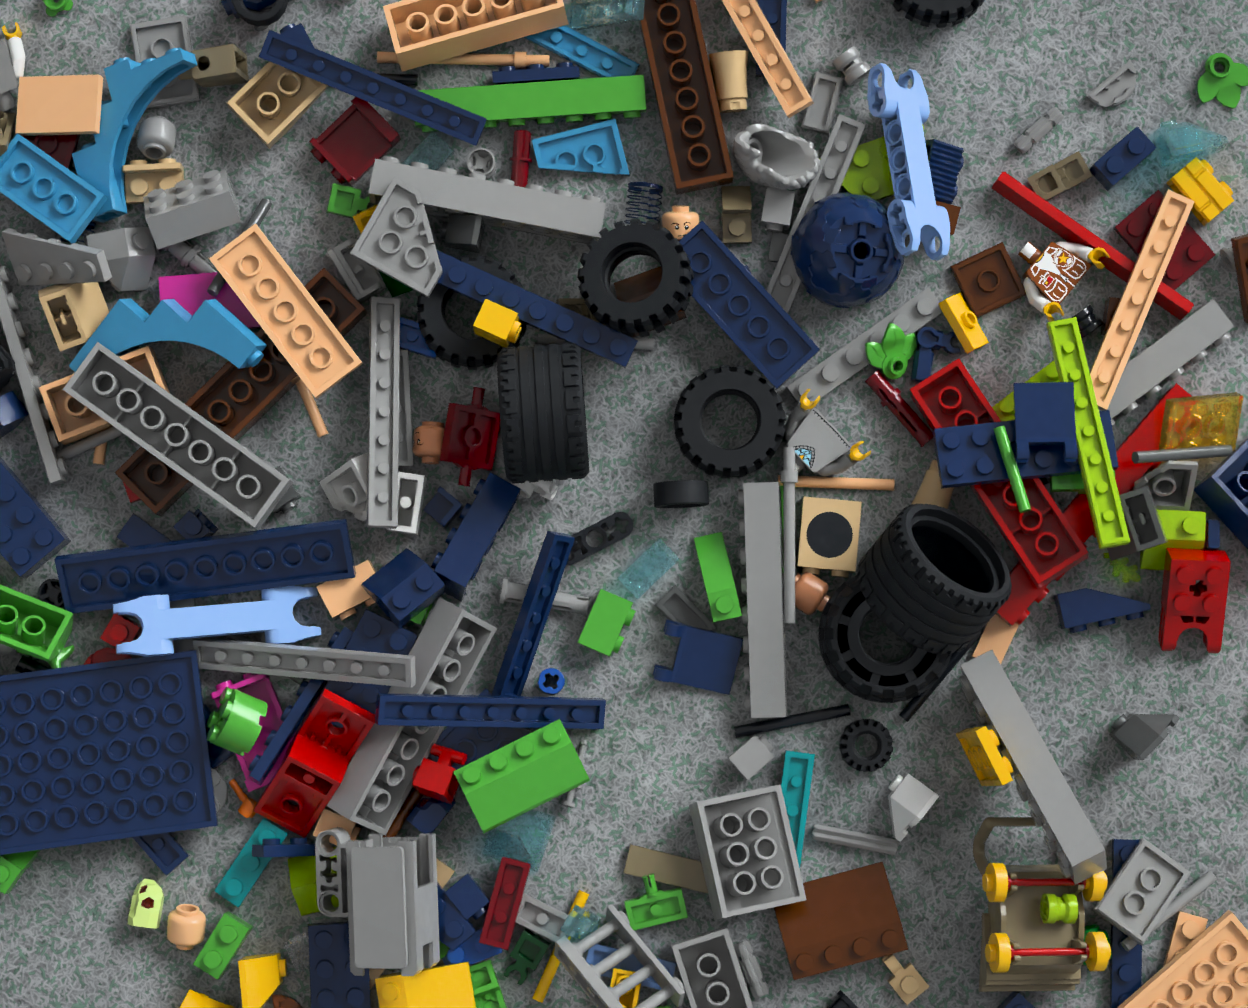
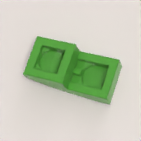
[469,960,507,1008]

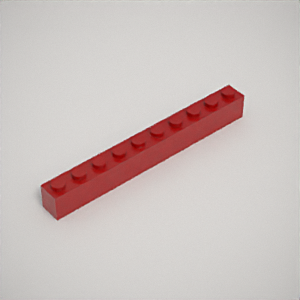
[996,383,1203,626]

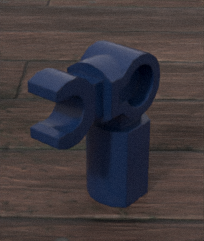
[911,327,960,382]

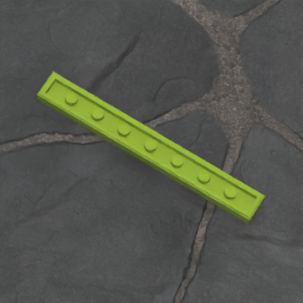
[1046,317,1130,550]

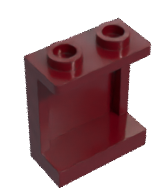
[309,97,401,187]

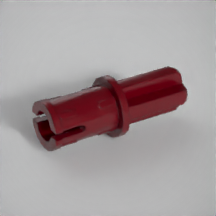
[509,130,532,188]

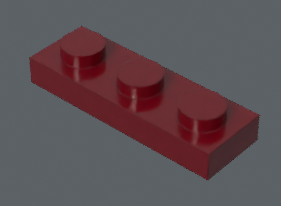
[479,856,531,951]

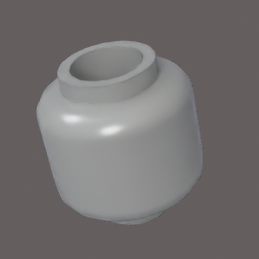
[137,116,177,160]

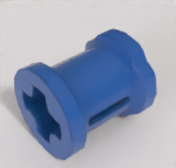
[538,668,565,694]

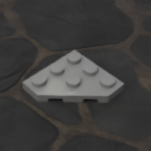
[350,176,443,298]

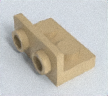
[122,158,184,204]

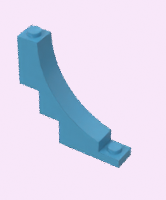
[69,298,267,372]

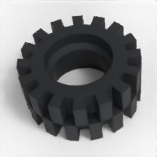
[839,719,893,772]

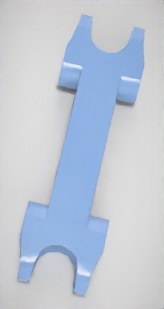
[867,63,950,261]
[112,585,322,657]

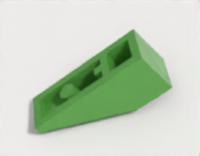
[694,532,742,623]

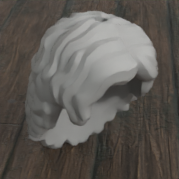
[733,123,821,190]

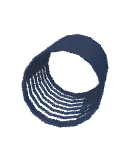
[624,182,663,225]

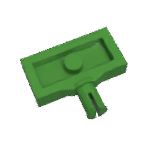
[624,873,688,930]

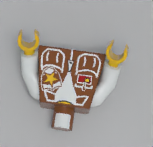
[1018,241,1110,322]

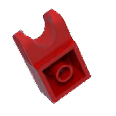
[1158,548,1231,653]

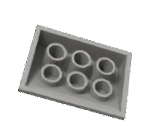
[689,784,807,921]

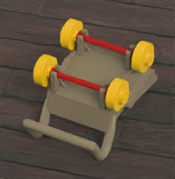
[973,817,1111,992]

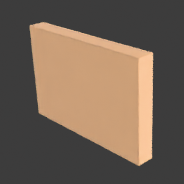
[15,74,103,136]

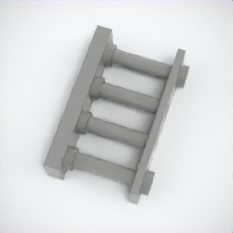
[554,904,685,1008]

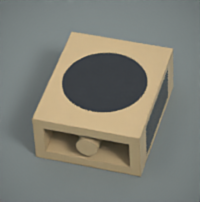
[796,496,862,578]

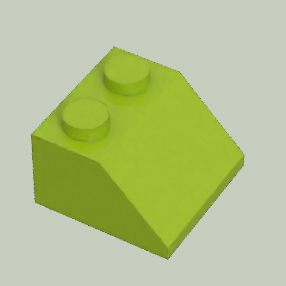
[1140,509,1206,570]

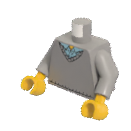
[781,389,871,476]

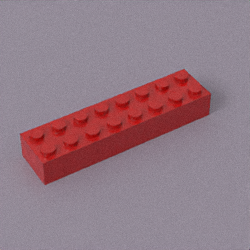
[909,358,1089,589]

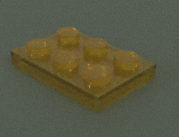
[1159,392,1244,451]

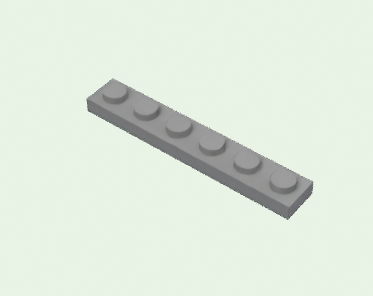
[786,287,943,404]

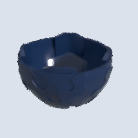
[790,192,905,308]

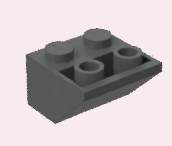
[1107,486,1168,561]

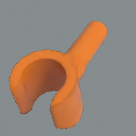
[229,779,257,818]

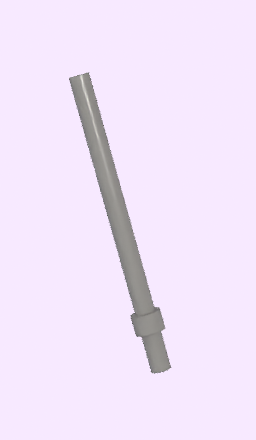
[780,447,798,623]

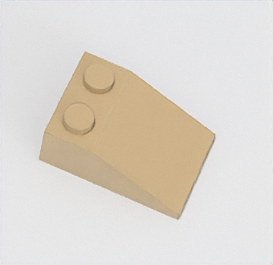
[227,61,329,149]

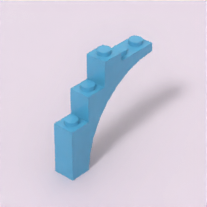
[72,48,197,223]

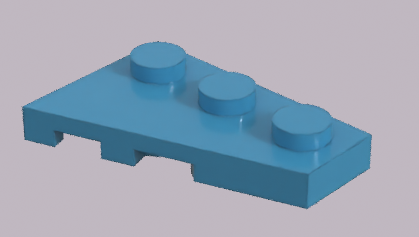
[531,119,630,176]

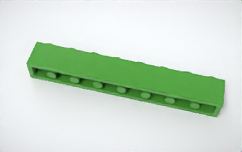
[415,75,646,133]

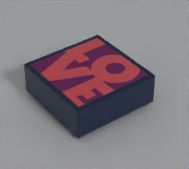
[1203,520,1220,550]

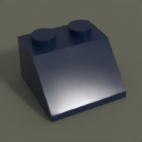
[361,548,445,629]

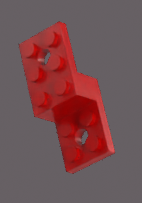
[253,689,375,838]

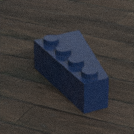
[431,472,521,602]

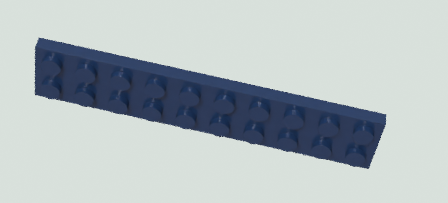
[55,519,356,614]

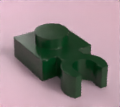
[504,929,551,985]

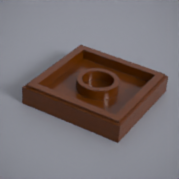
[950,242,1026,318]

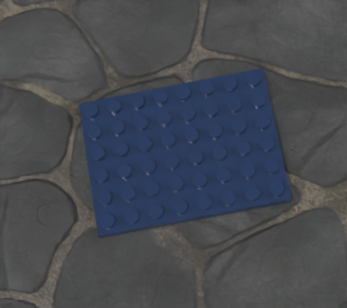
[0,650,218,855]

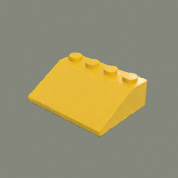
[375,962,476,1008]

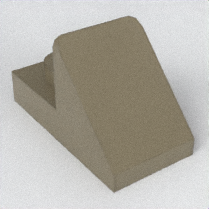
[721,186,752,244]

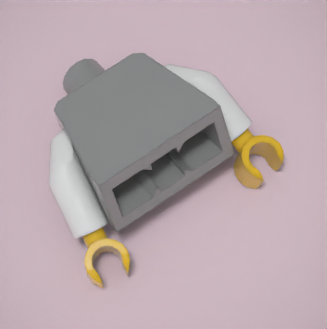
[0,22,26,112]

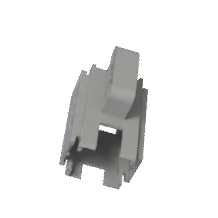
[315,827,440,976]

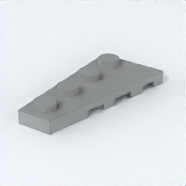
[1,228,112,286]

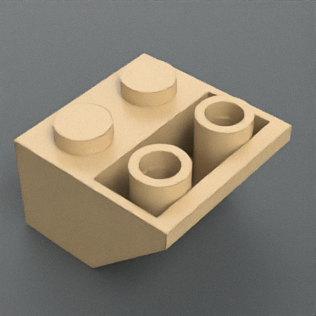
[38,282,109,351]

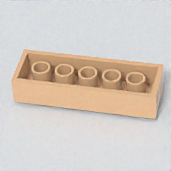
[383,0,569,72]

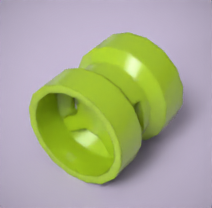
[1040,893,1078,924]

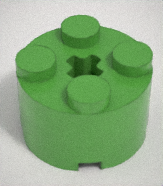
[206,687,268,756]

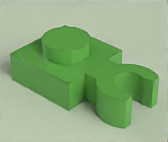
[326,183,376,219]

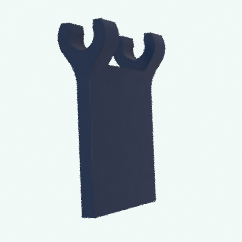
[1013,382,1078,464]
[652,619,743,695]

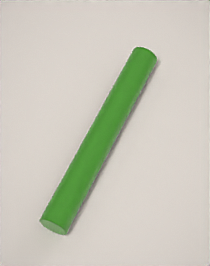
[993,426,1031,513]

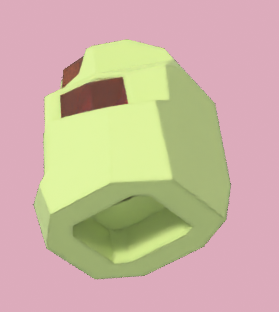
[128,879,164,929]

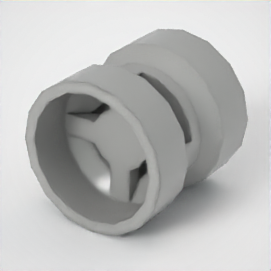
[832,46,871,87]
[467,147,496,180]

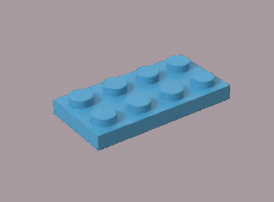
[0,133,108,244]

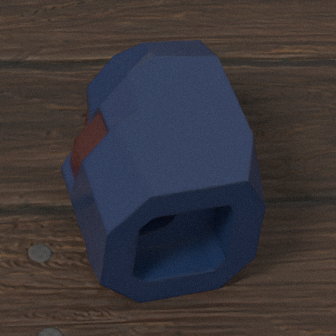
[406,797,456,833]

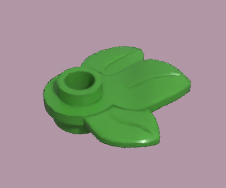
[1197,53,1248,109]
[865,323,917,379]

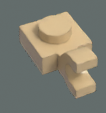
[881,954,929,1005]

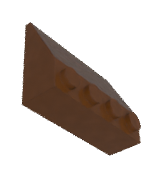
[774,862,908,980]

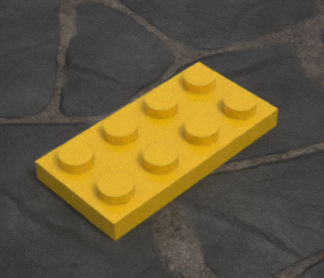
[956,726,1013,786]

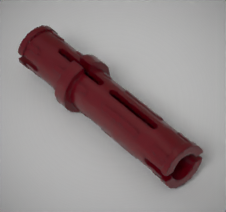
[865,369,934,447]

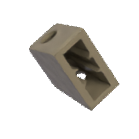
[178,44,249,87]

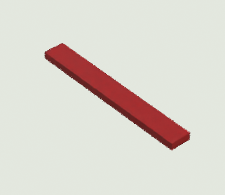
[991,172,1194,321]

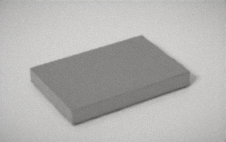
[129,15,201,110]
[1093,838,1191,945]

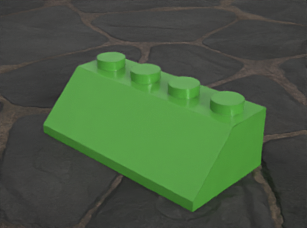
[0,585,73,662]
[453,719,590,833]

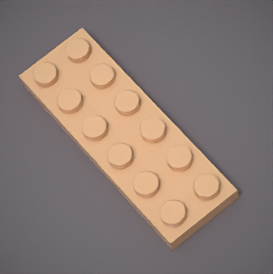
[209,223,363,399]

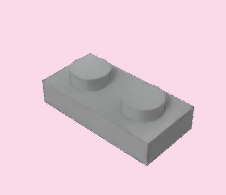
[516,893,577,942]

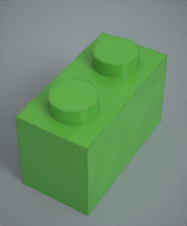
[577,589,636,657]
[193,911,253,980]

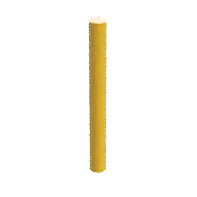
[532,890,589,1003]

